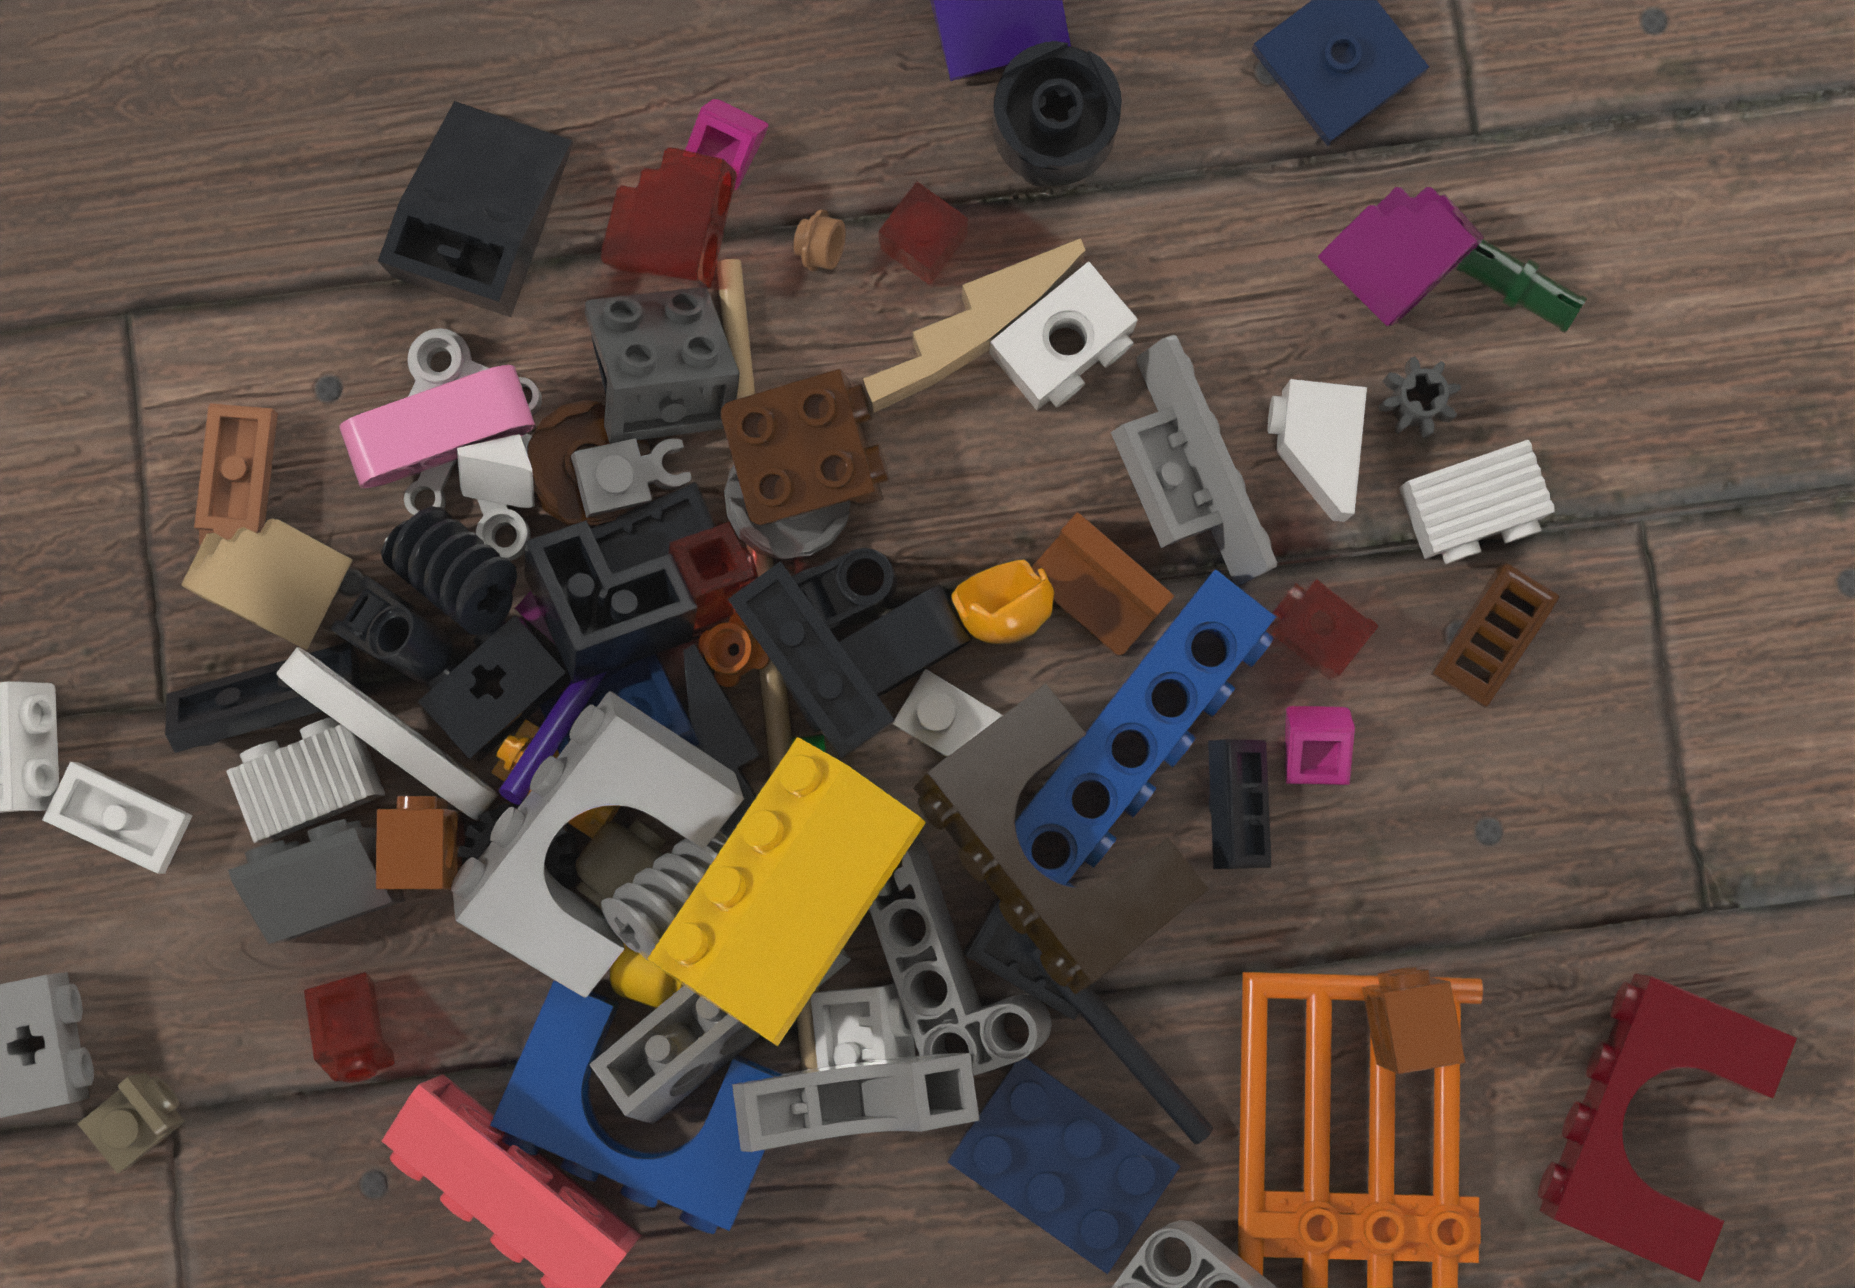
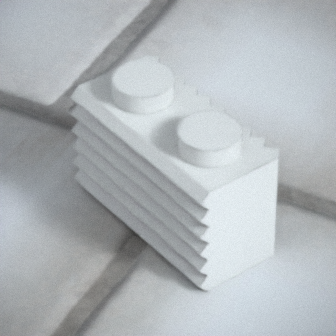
[1399,440,1555,564]
[226,717,385,843]

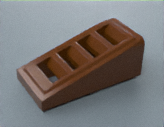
[1431,563,1560,708]

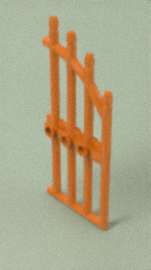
[1237,972,1483,1288]

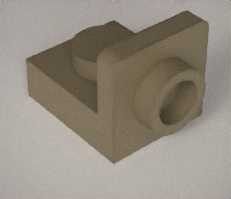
[78,1072,185,1174]

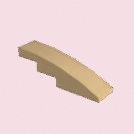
[863,239,1086,413]

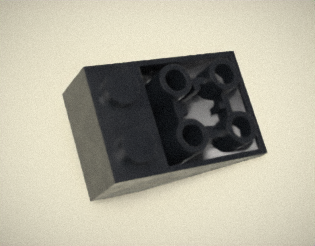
[378,101,573,317]

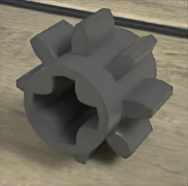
[1378,357,1461,438]

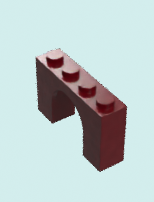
[1538,974,1797,1282]

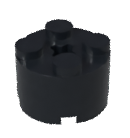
[992,41,1122,187]

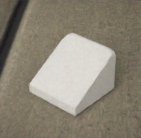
[457,434,535,508]

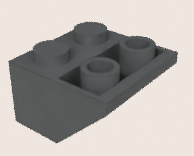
[228,819,405,944]

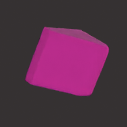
[680,99,769,190]
[1285,706,1355,785]

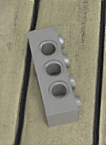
[589,949,851,1124]

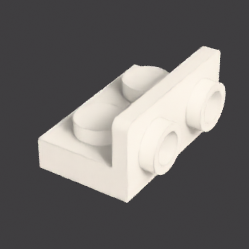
[0,681,59,813]
[811,984,915,1068]

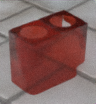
[601,147,738,289]

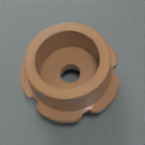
[794,209,846,271]

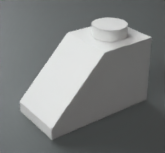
[1268,379,1367,522]

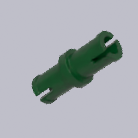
[1456,240,1587,333]

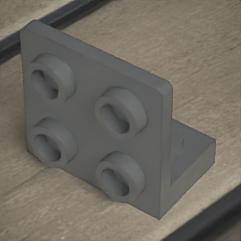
[585,287,740,444]

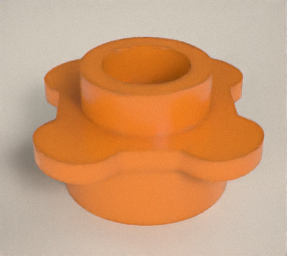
[698,613,770,687]

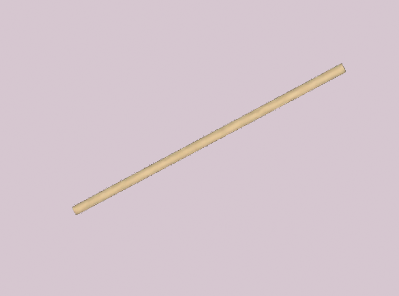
[716,259,819,1071]

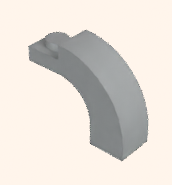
[732,1053,979,1152]

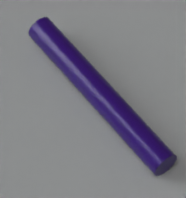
[499,671,608,805]

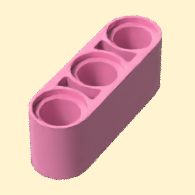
[339,365,535,488]

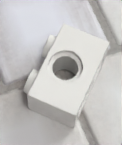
[989,261,1138,411]

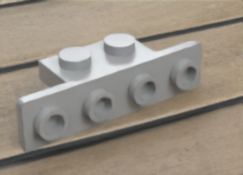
[1111,335,1277,586]

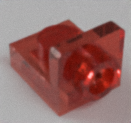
[304,972,395,1083]

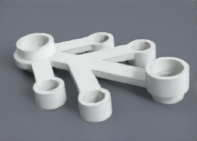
[404,328,542,561]

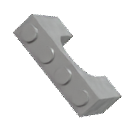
[451,691,744,998]

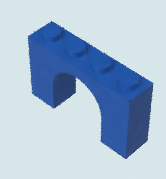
[490,980,782,1234]

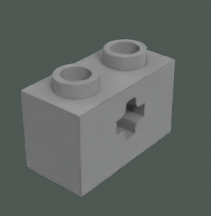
[0,972,94,1118]

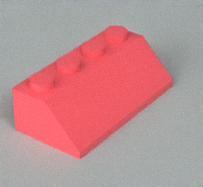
[382,1074,642,1288]

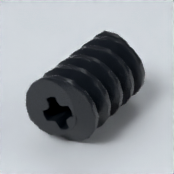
[380,506,518,635]

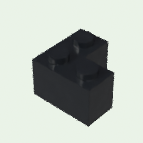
[524,521,698,684]

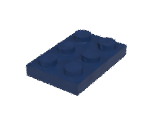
[947,1057,1181,1275]

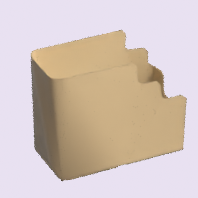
[181,518,353,650]

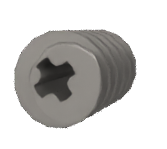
[601,831,728,962]

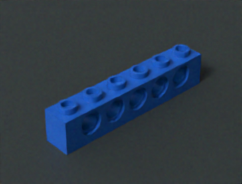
[985,569,1276,888]

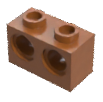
[376,796,466,889]
[1362,967,1466,1074]

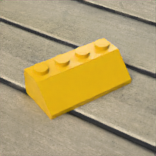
[647,737,926,1046]

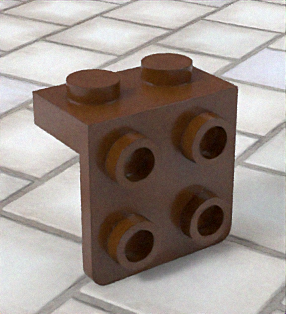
[721,368,889,526]

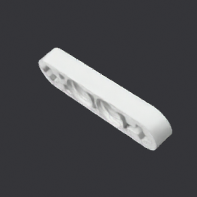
[276,647,498,821]

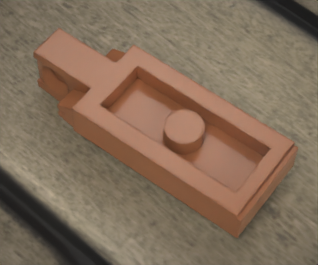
[194,403,278,546]

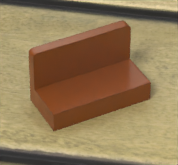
[1031,512,1175,656]

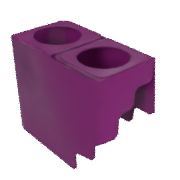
[1318,187,1484,327]

